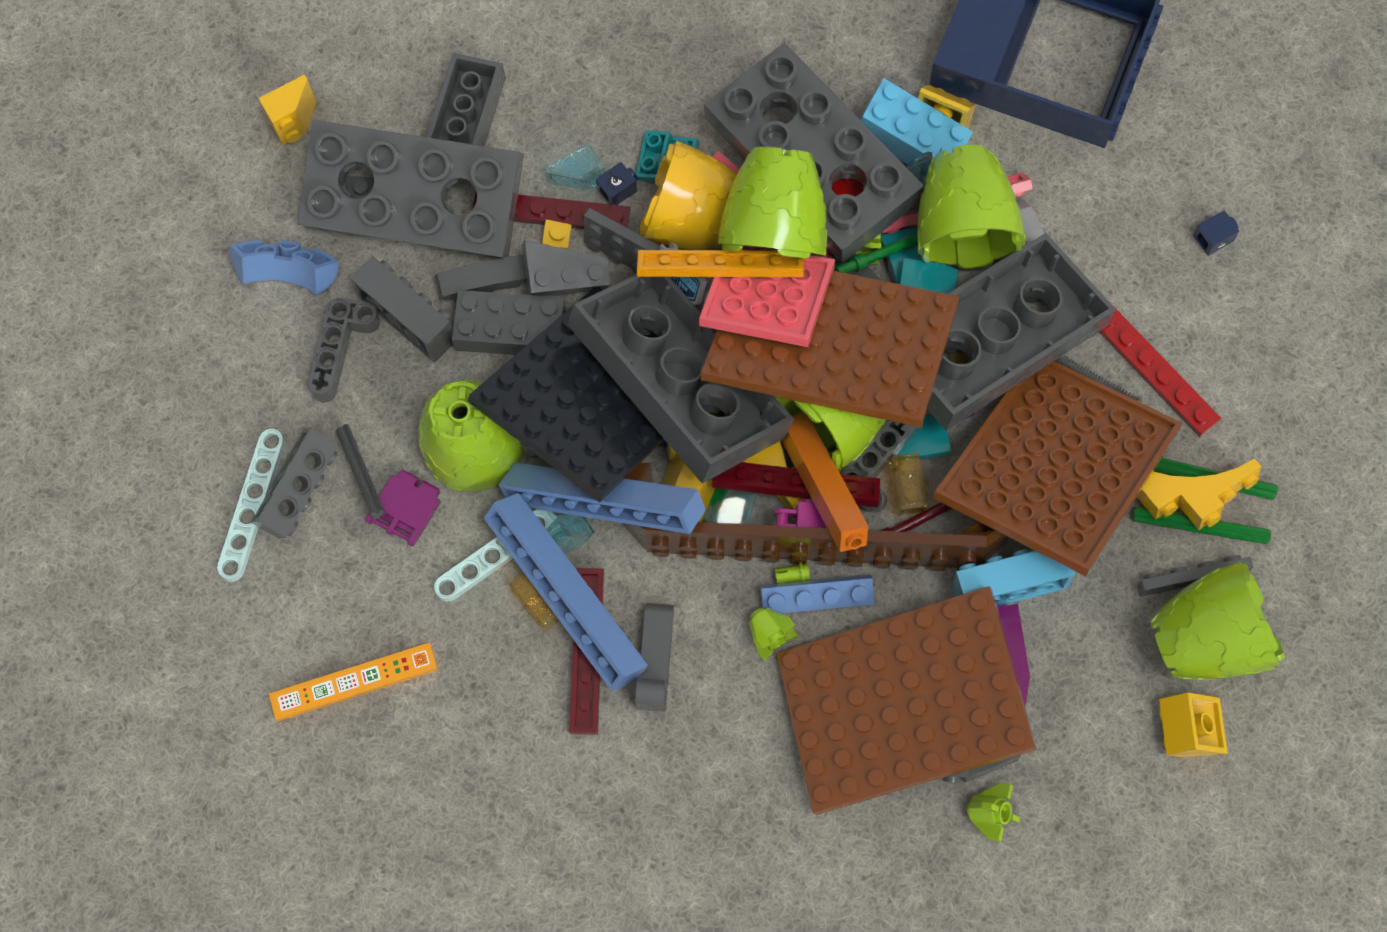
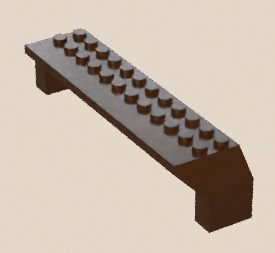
[622,463,1009,571]

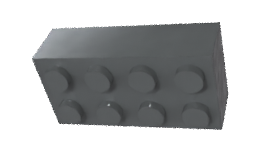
[426,53,506,146]
[350,256,453,363]
[452,290,566,355]

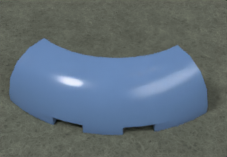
[229,240,339,295]

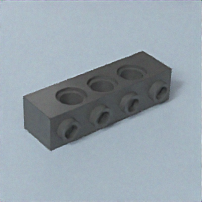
[251,427,339,539]

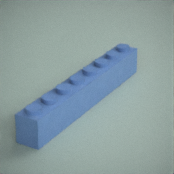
[499,462,706,534]
[484,493,648,692]

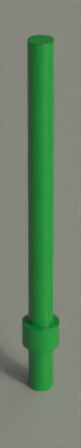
[834,233,917,273]

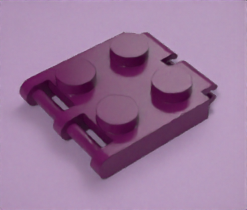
[365,469,441,547]

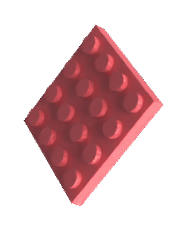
[699,245,835,347]

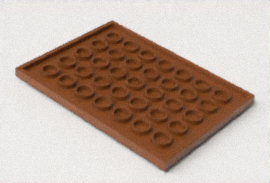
[701,271,959,428]
[933,361,1182,576]
[776,586,1037,815]

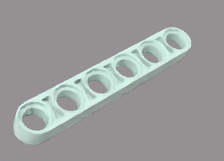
[217,429,285,582]
[434,509,571,602]

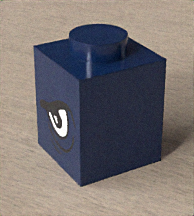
[596,162,638,205]
[1193,210,1239,256]

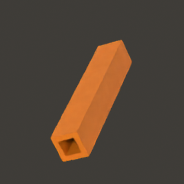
[781,413,868,552]

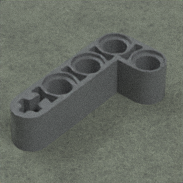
[308,298,380,403]
[841,421,920,513]
[635,603,674,712]

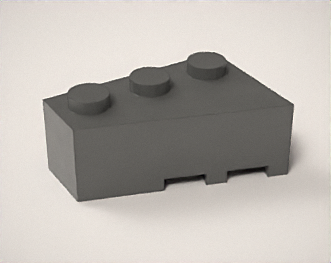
[522,240,611,296]

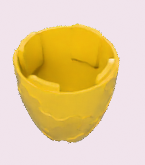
[638,140,737,250]

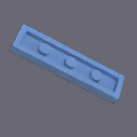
[761,575,874,613]

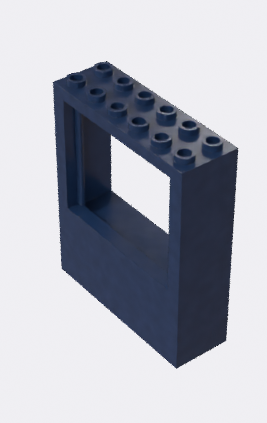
[929,0,1164,148]

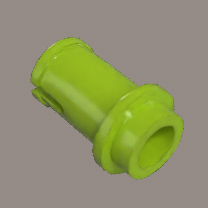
[775,562,811,584]

